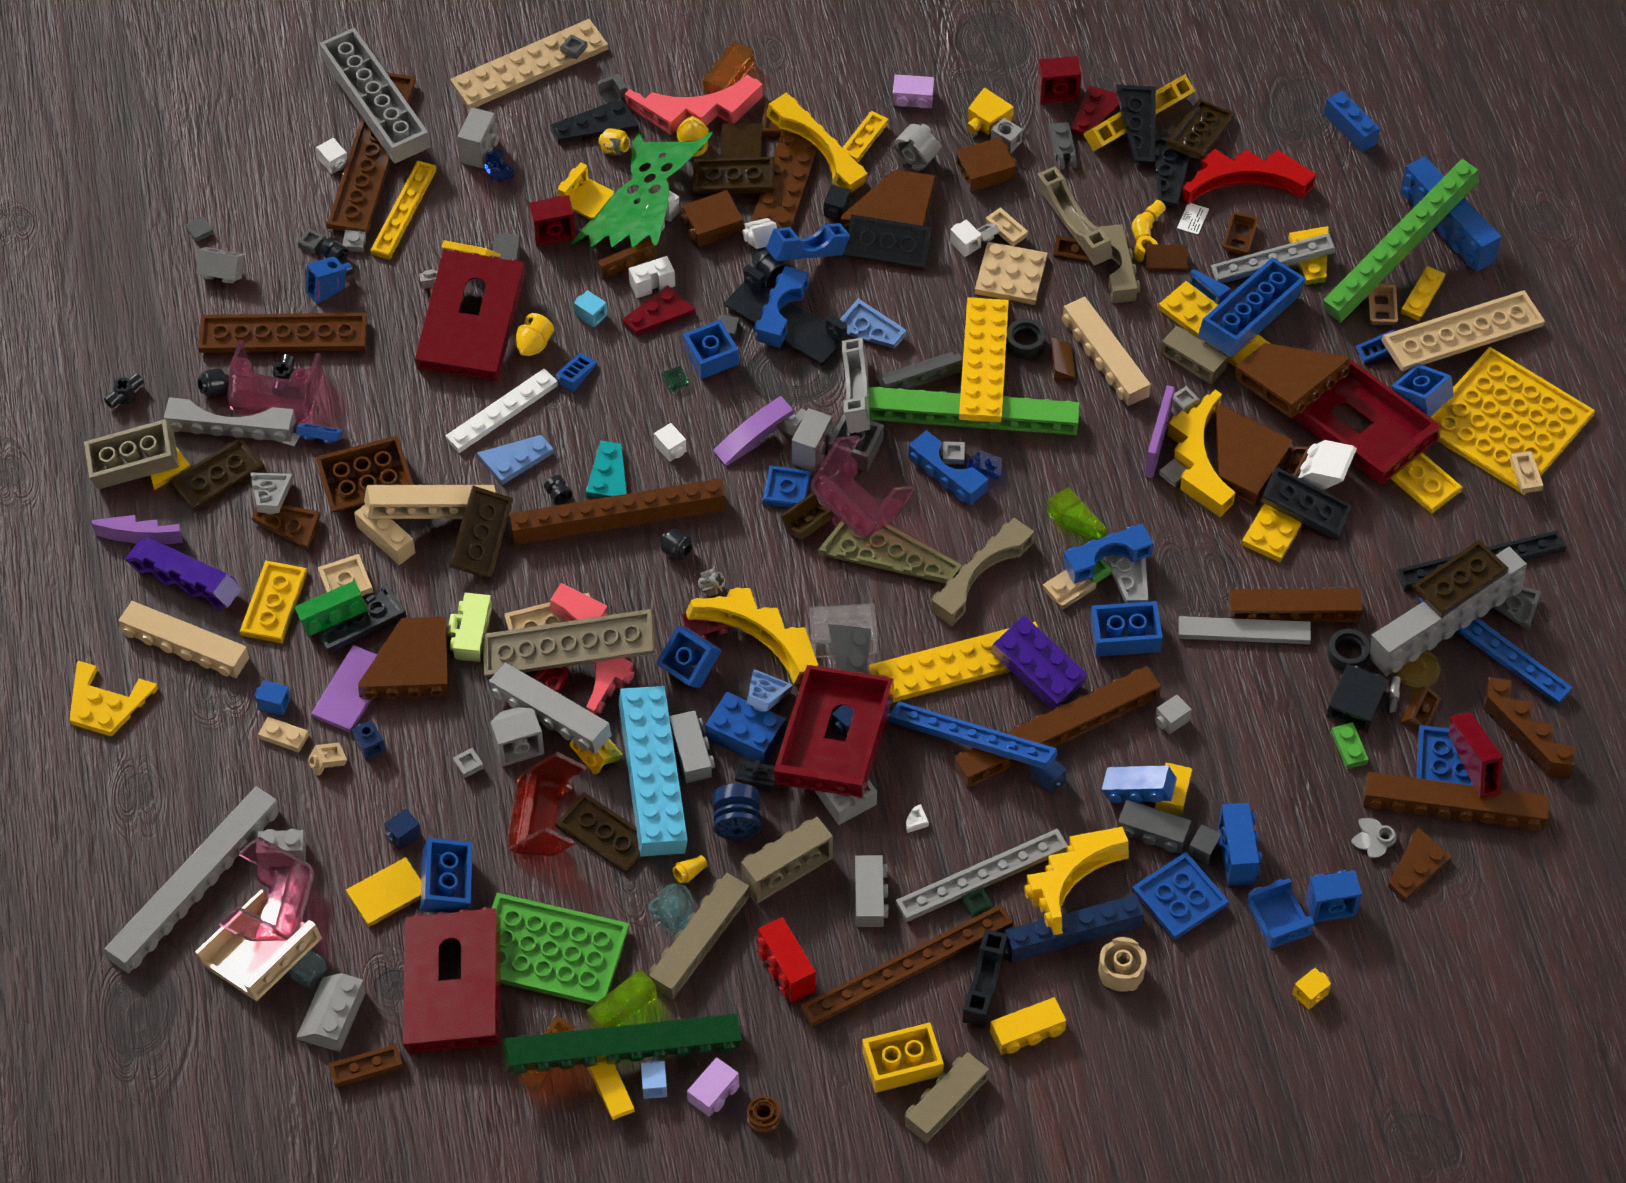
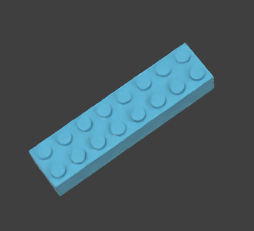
[619,686,687,857]

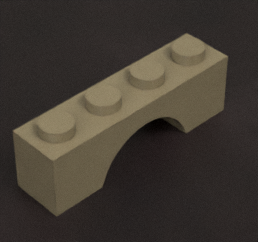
[1099,224,1140,304]

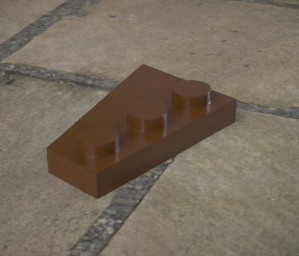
[252,505,321,551]
[1388,828,1452,901]

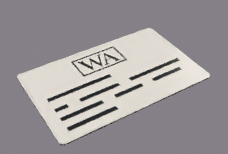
[1177,203,1209,234]

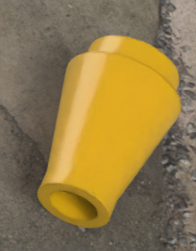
[672,855,708,884]

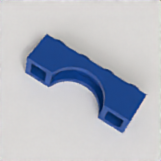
[766,223,850,261]
[754,266,809,348]
[908,430,988,506]
[1063,524,1154,584]

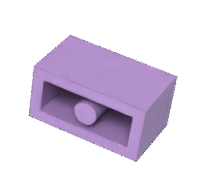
[892,74,934,108]
[687,1057,740,1117]

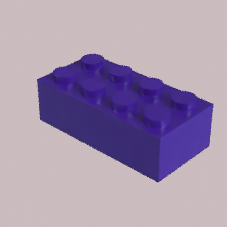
[991,615,1088,711]

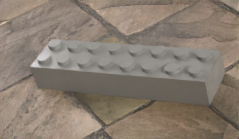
[319,28,430,164]
[1369,547,1527,676]

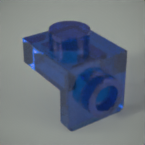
[484,149,515,181]
[967,450,1002,479]

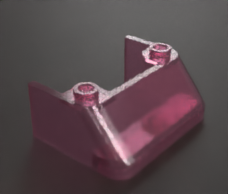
[227,340,324,422]
[811,436,915,537]
[219,836,314,942]

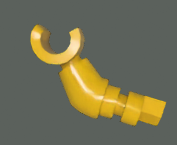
[1131,200,1166,262]

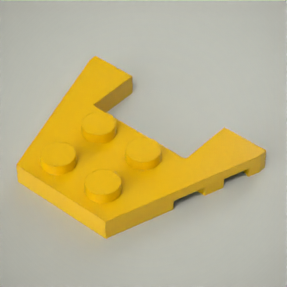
[69,661,158,737]

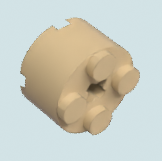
[1098,937,1147,991]

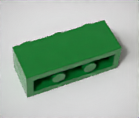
[295,580,368,637]

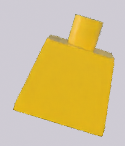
[966,88,1014,135]

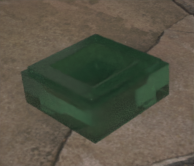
[662,365,689,392]
[962,887,993,918]

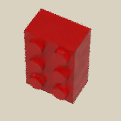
[756,917,816,1005]

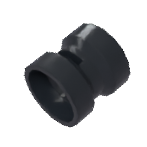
[320,237,349,264]
[544,475,572,505]

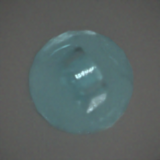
[648,883,693,930]

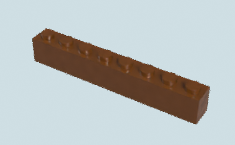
[1363,772,1549,830]

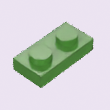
[1331,722,1369,769]

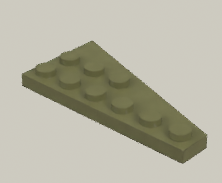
[818,505,962,584]

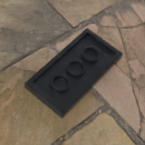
[844,214,932,268]
[1260,467,1352,541]

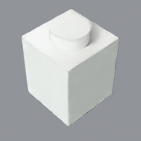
[317,138,348,174]
[950,219,982,257]
[654,423,687,462]

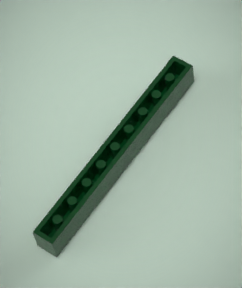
[503,1014,742,1075]

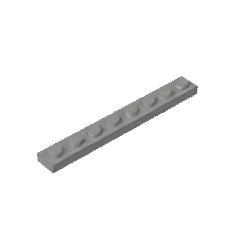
[896,829,1068,922]

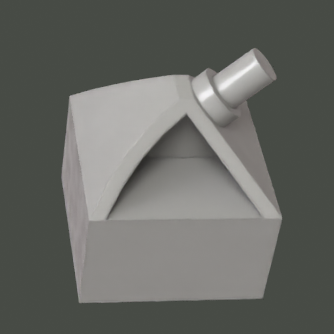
[491,707,544,767]

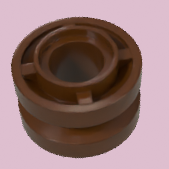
[747,1096,780,1134]

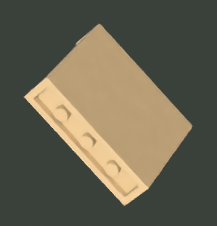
[196,890,322,1002]

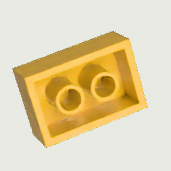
[862,1023,944,1093]

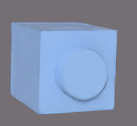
[641,1060,667,1099]

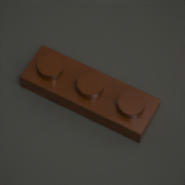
[598,239,657,279]
[328,1044,403,1088]

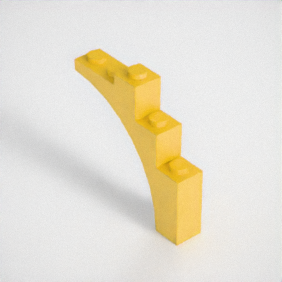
[1167,390,1235,517]
[686,588,818,685]
[1024,827,1129,935]

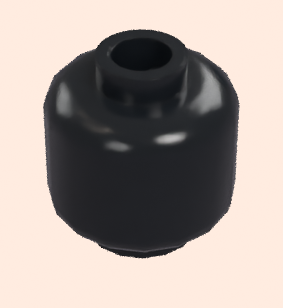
[197,368,230,398]
[660,528,693,560]

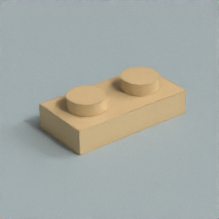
[985,207,1028,246]
[1510,451,1544,494]
[258,717,309,753]

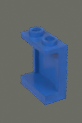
[1246,878,1314,949]

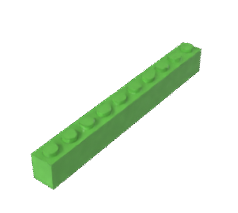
[1323,159,1479,323]
[869,387,1080,435]

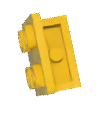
[557,162,614,219]

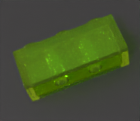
[587,969,657,1029]

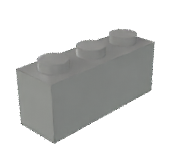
[669,710,715,783]
[855,855,888,927]

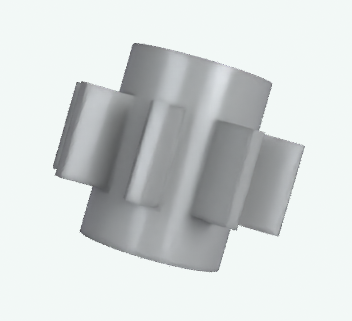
[698,568,725,597]

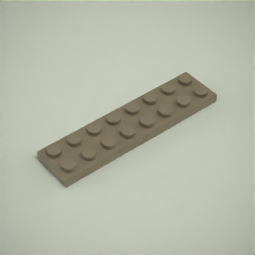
[483,609,656,678]

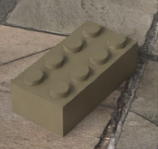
[84,419,179,490]
[741,817,833,904]

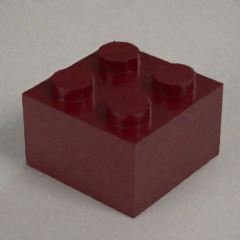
[1036,56,1081,104]
[529,195,576,247]

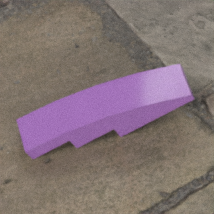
[713,396,794,467]
[92,515,183,544]

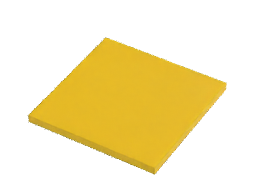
[1430,347,1595,495]

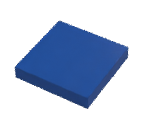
[762,466,812,508]

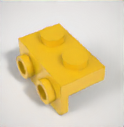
[570,739,623,774]

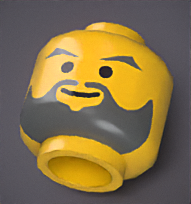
[599,128,630,156]

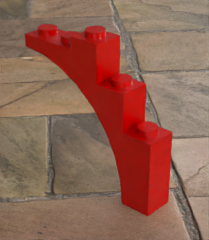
[1182,149,1316,205]

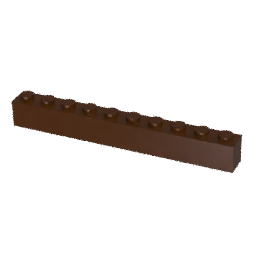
[509,478,726,545]
[954,666,1161,788]

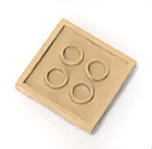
[975,242,1048,305]

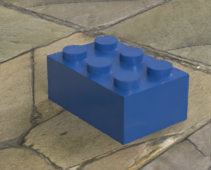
[1090,601,1163,657]
[705,692,786,764]
[1218,803,1262,887]
[420,838,473,913]

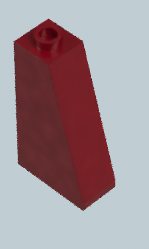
[1449,712,1503,798]

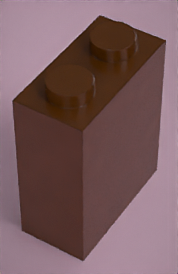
[955,137,1018,192]
[680,190,743,247]

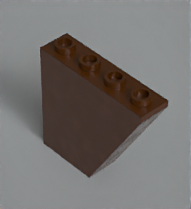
[841,169,935,232]
[1236,343,1350,419]
[1215,404,1293,506]
[358,617,448,700]

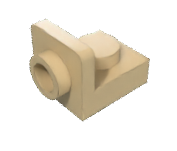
[309,743,347,776]

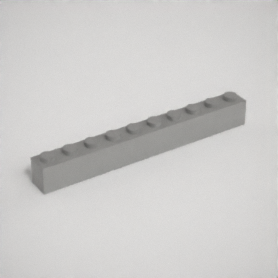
[104,786,279,974]

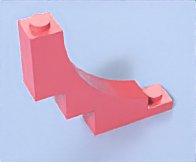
[625,75,763,135]

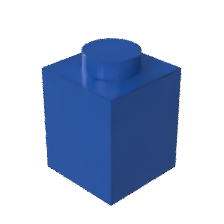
[254,680,291,716]

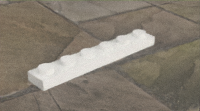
[445,369,558,453]

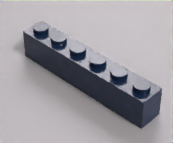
[1005,894,1144,962]

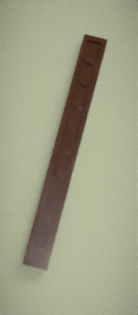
[801,904,1013,1027]

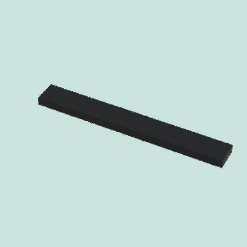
[1396,530,1566,591]

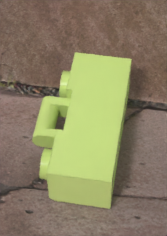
[446,593,492,662]

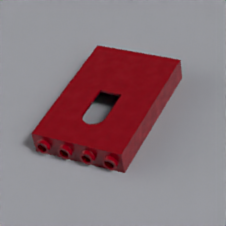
[415,249,526,381]
[1292,359,1441,486]
[774,665,895,798]
[403,907,501,1054]

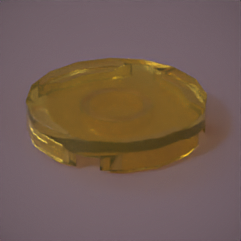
[1396,650,1441,689]

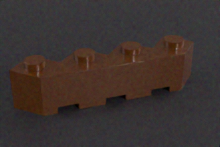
[1484,677,1575,779]

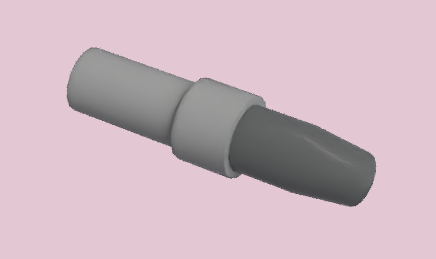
[1388,676,1401,714]

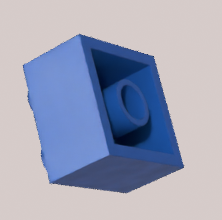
[683,320,739,379]
[1392,364,1454,417]
[656,626,722,688]
[1305,870,1362,923]

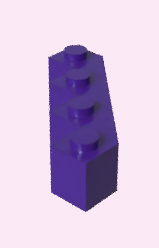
[125,538,242,610]

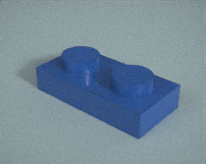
[296,423,343,444]

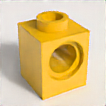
[1293,968,1331,1010]

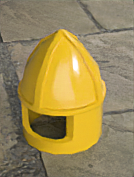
[677,116,709,157]
[516,313,554,356]

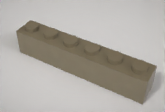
[648,873,750,1000]

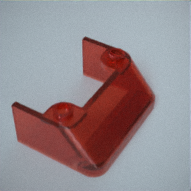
[506,752,586,856]

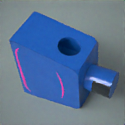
[305,257,353,304]

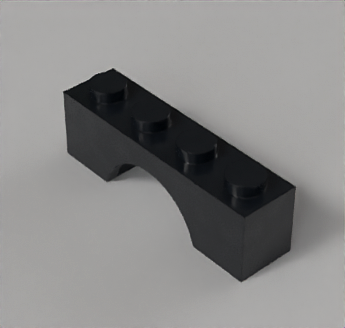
[962,929,1008,1028]

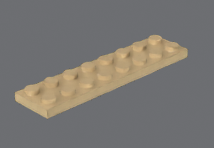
[450,19,608,110]
[1381,290,1545,372]

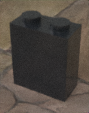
[1326,664,1389,732]

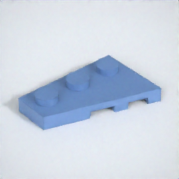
[840,298,907,349]
[477,435,554,485]
[746,669,793,712]

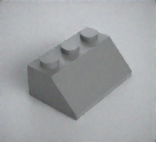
[296,973,366,1052]

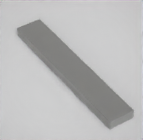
[1211,233,1335,284]
[1178,616,1311,644]

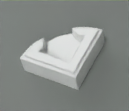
[906,804,929,833]

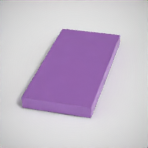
[1145,385,1175,478]
[311,645,377,733]

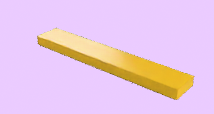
[370,160,437,260]

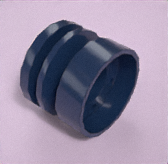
[713,783,761,840]

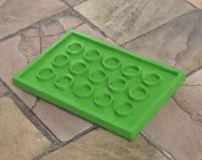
[492,893,630,1008]

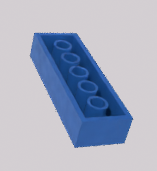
[1400,156,1502,272]
[1198,257,1306,358]

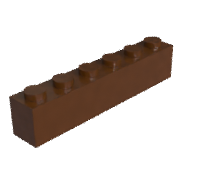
[1227,587,1363,622]

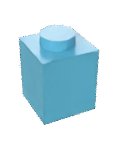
[574,290,607,328]

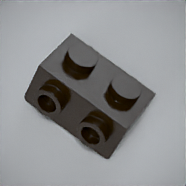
[781,493,834,540]

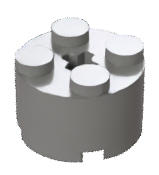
[893,124,942,171]

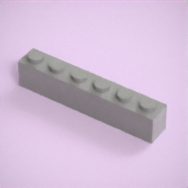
[489,662,612,754]

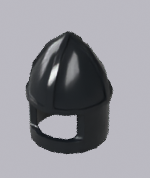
[751,247,791,288]

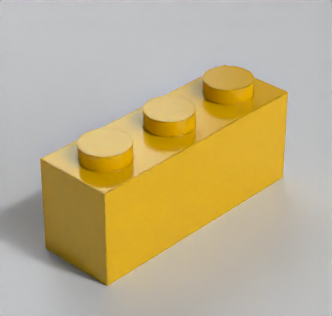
[990,997,1066,1055]

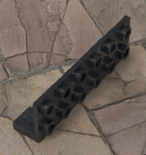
[724,264,847,365]

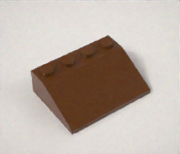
[315,435,413,513]

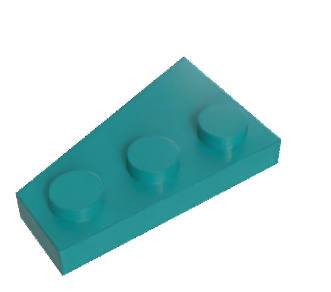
[586,441,627,499]

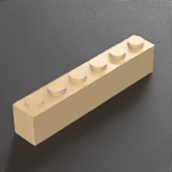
[1062,297,1151,406]
[364,485,496,519]
[118,601,249,678]

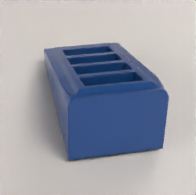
[1189,269,1231,305]
[1355,330,1395,364]
[556,353,597,393]

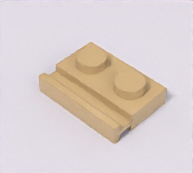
[1042,570,1096,610]

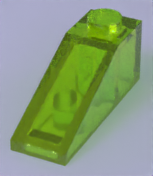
[1047,487,1108,540]

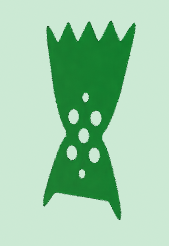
[571,132,713,247]

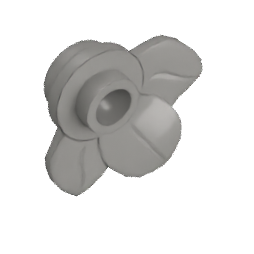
[1351,818,1396,858]

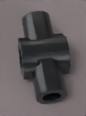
[272,354,295,396]
[104,372,144,409]

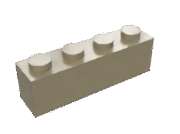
[905,1052,989,1144]

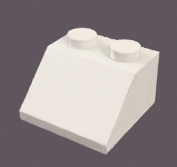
[1298,440,1357,490]

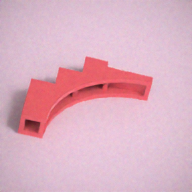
[550,583,634,715]

